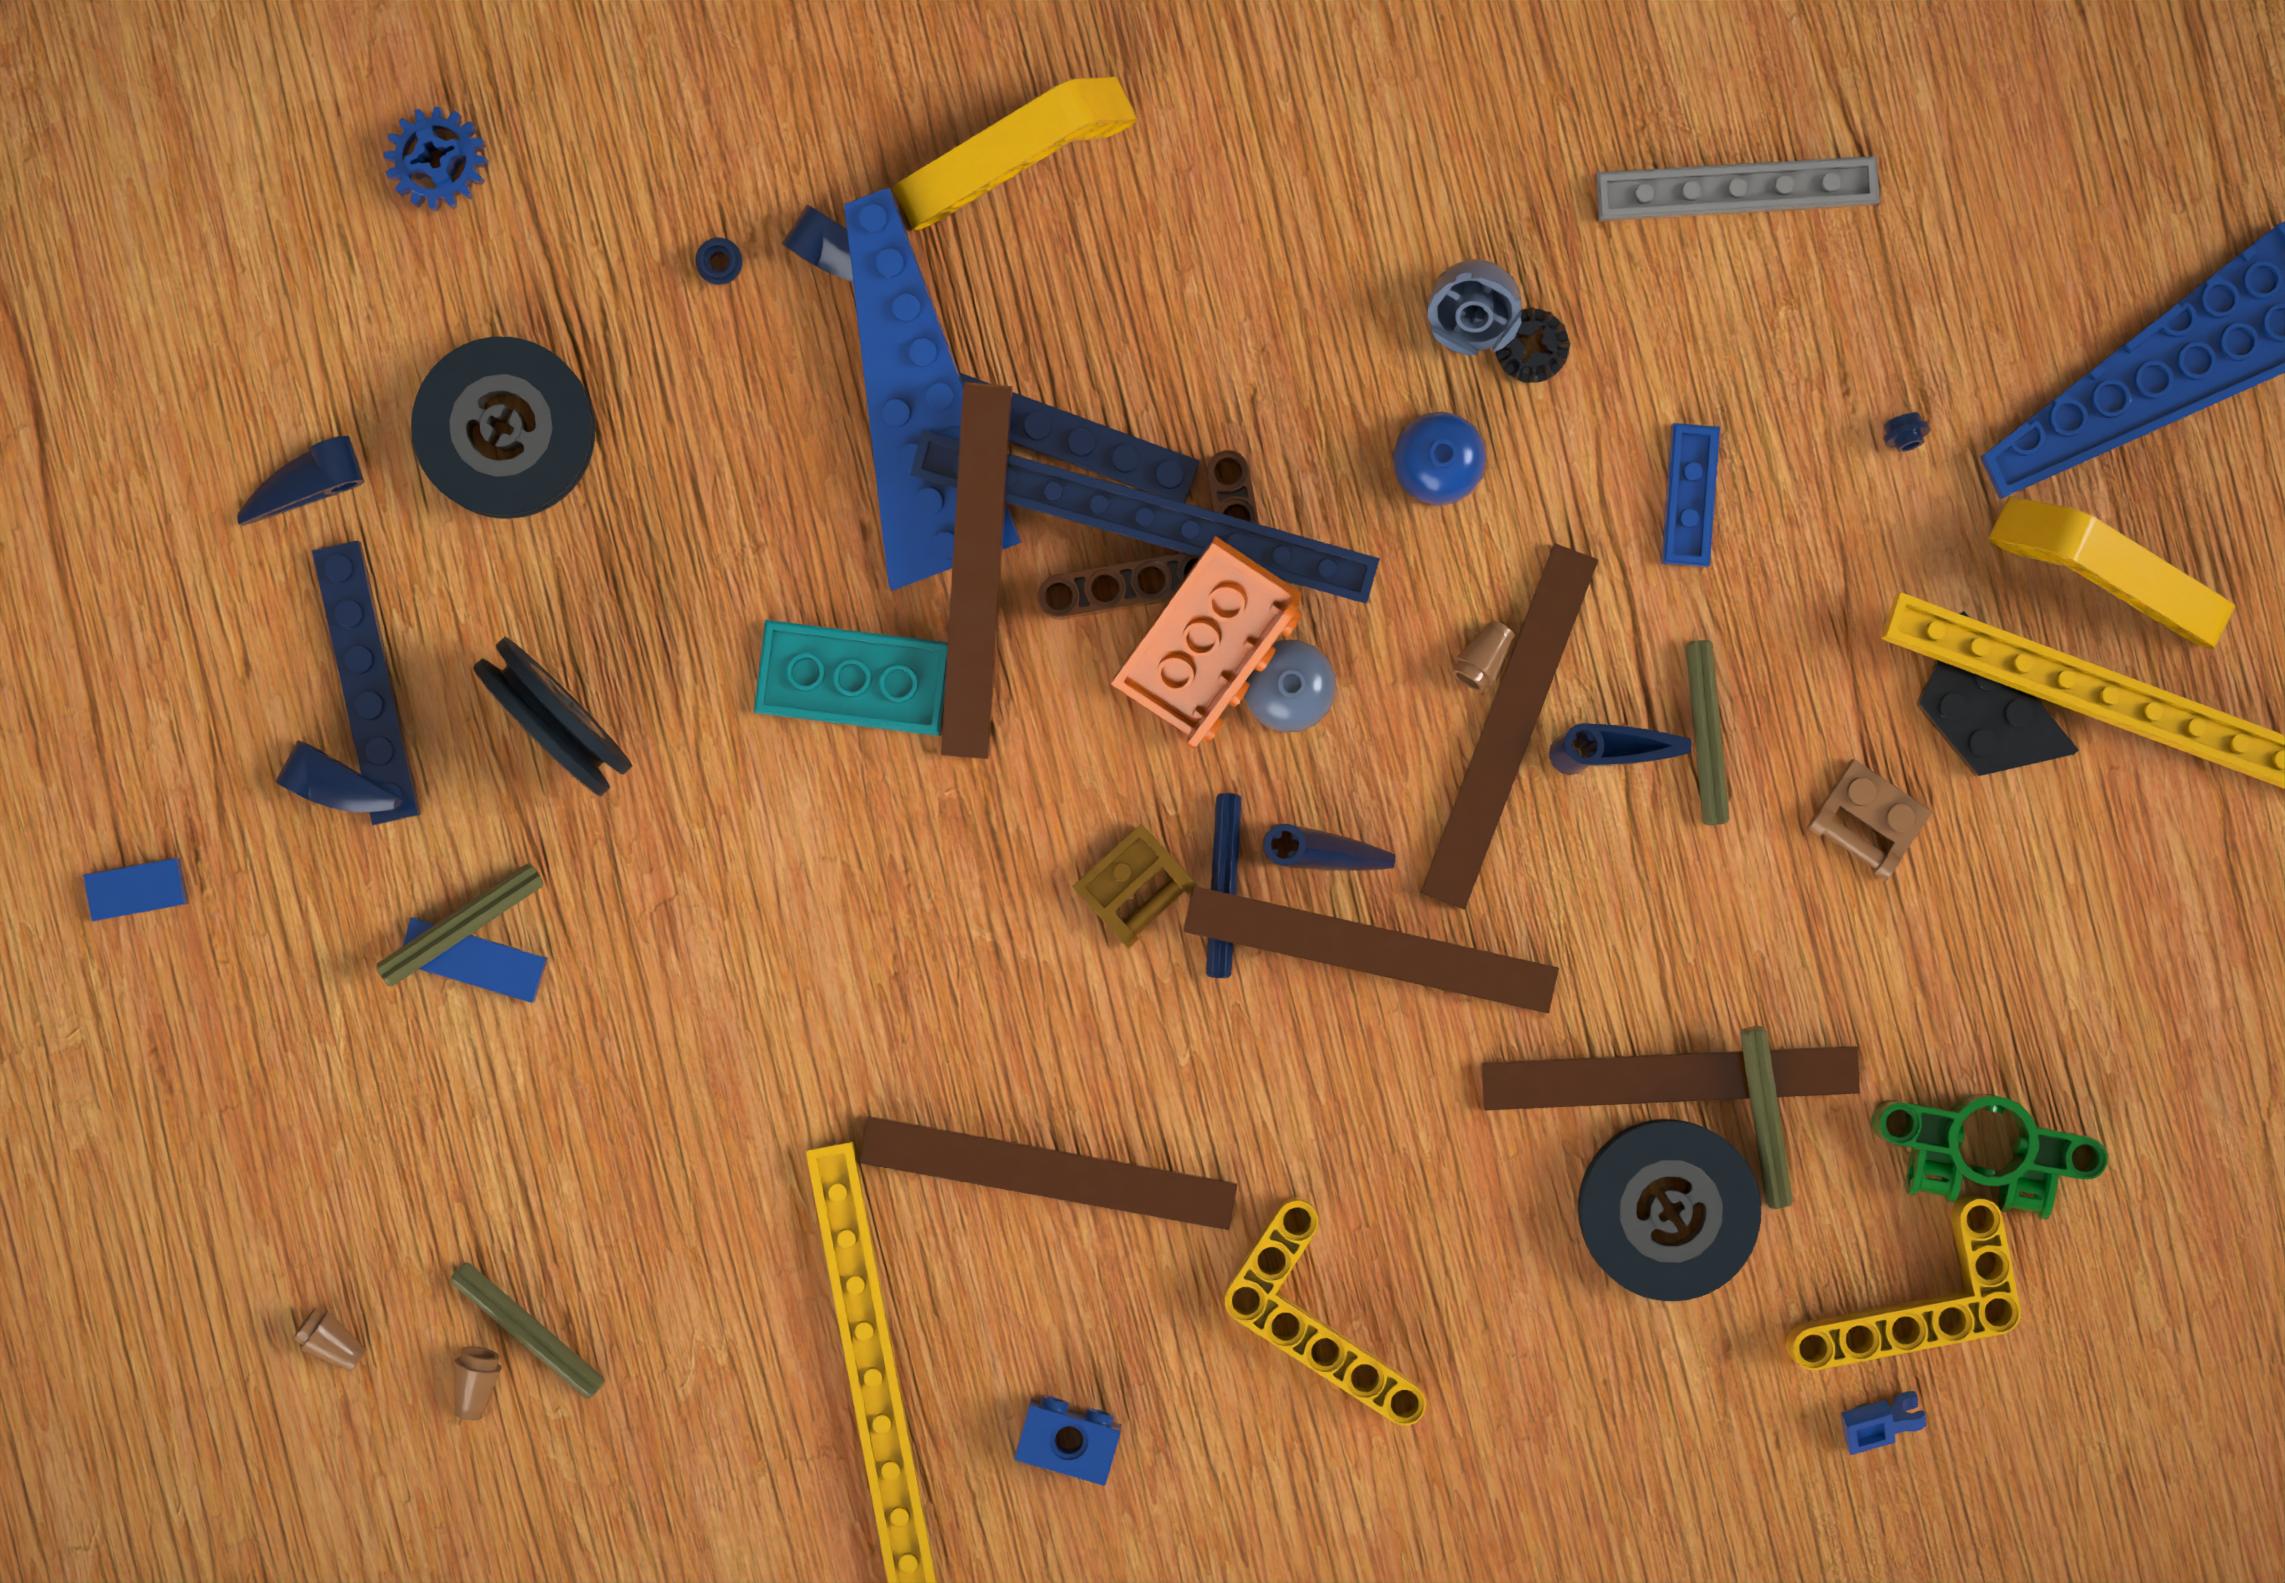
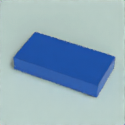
[83,858,188,921]

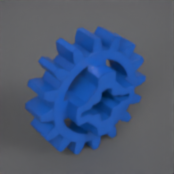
[384,107,489,211]

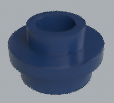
[695,238,743,285]
[1883,412,1931,452]

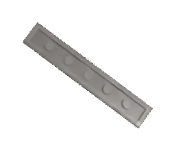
[1595,156,1880,222]

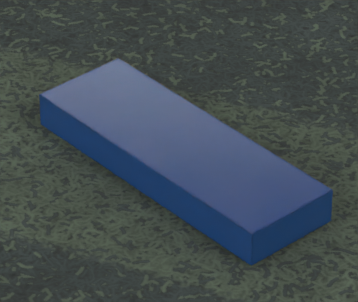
[1661,423,1720,568]
[402,917,548,1003]

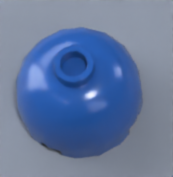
[1392,411,1487,506]

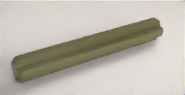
[1686,640,1730,825]
[376,864,543,986]
[1740,1026,1793,1209]
[450,1263,605,1399]

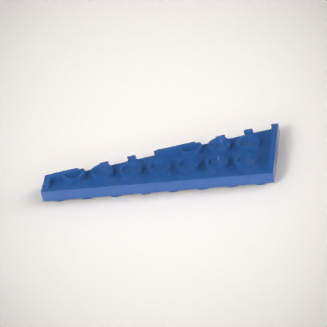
[844,188,1022,591]
[1980,222,2285,499]

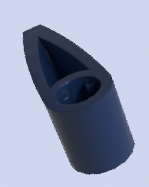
[782,205,853,282]
[237,436,365,526]
[1549,723,1692,775]
[275,740,403,812]
[1263,824,1395,871]

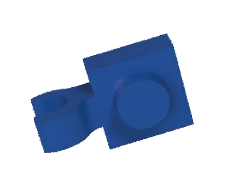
[1841,1391,1927,1455]

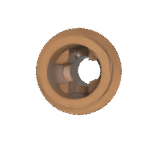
[1452,620,1515,692]
[293,1307,367,1372]
[454,1347,502,1421]

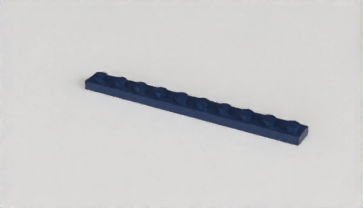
[910,429,1380,604]

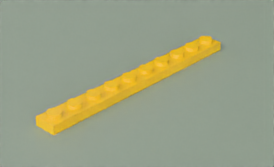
[1881,592,2285,789]
[806,1141,937,1583]

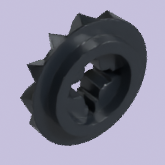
[1495,307,1570,383]

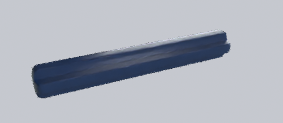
[1206,793,1242,979]

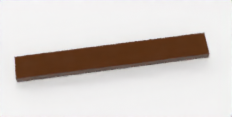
[941,382,1013,759]
[1420,543,1598,910]
[1183,886,1559,1013]
[1481,1046,1860,1111]
[860,1116,1238,1230]

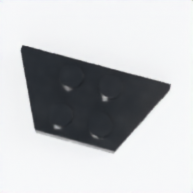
[1916,611,2079,777]

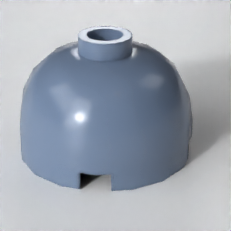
[1428,259,1522,355]
[1244,640,1336,732]

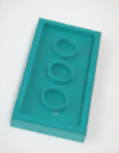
[753,620,948,736]

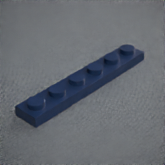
[959,372,1200,503]
[312,541,421,825]

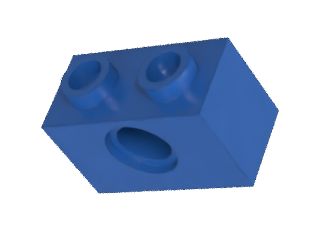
[1014,1395,1121,1486]

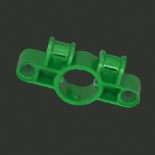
[1871,1094,2108,1220]

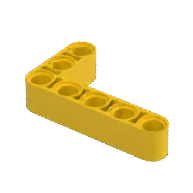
[892,77,1138,231]
[1988,496,2236,649]
[1786,1195,2021,1370]
[1224,1197,1426,1426]

